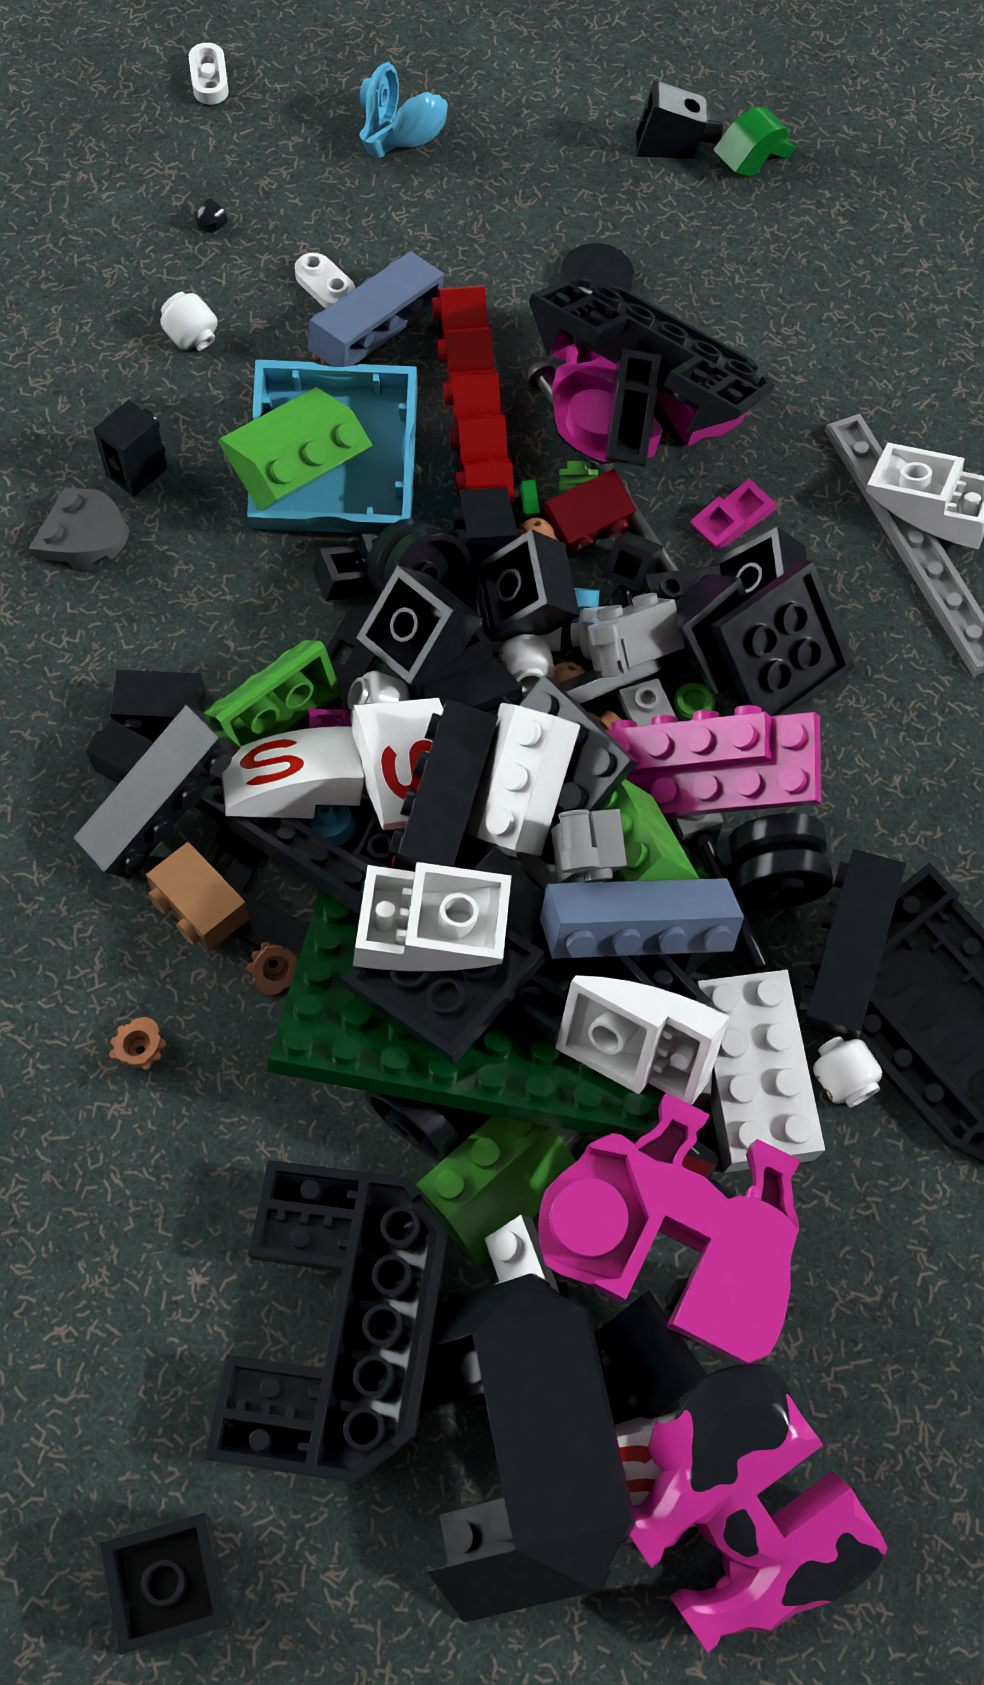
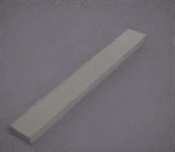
[824,414,984,676]

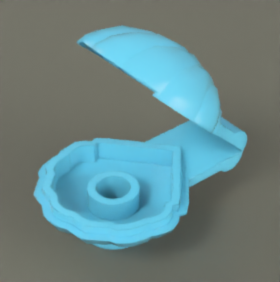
[360,61,448,158]

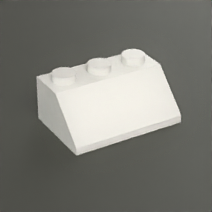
[464,703,580,856]

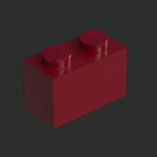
[540,469,637,555]

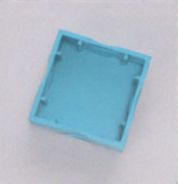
[247,360,418,534]

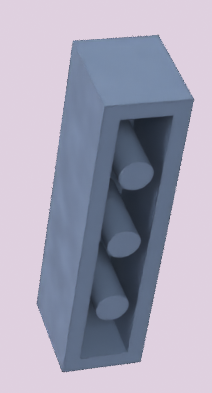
[308,251,445,367]
[540,878,744,959]

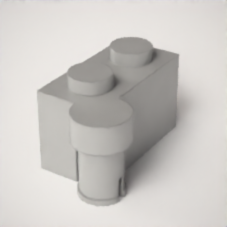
[583,593,685,678]
[551,809,627,883]

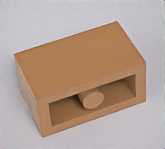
[146,842,249,952]

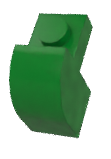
[713,106,797,177]

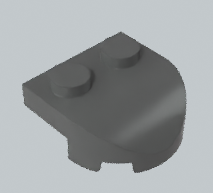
[28,487,129,572]

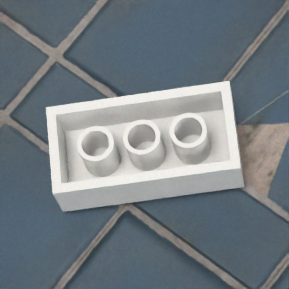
[696,970,825,1173]

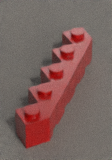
[431,285,515,503]

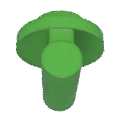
[559,461,598,495]

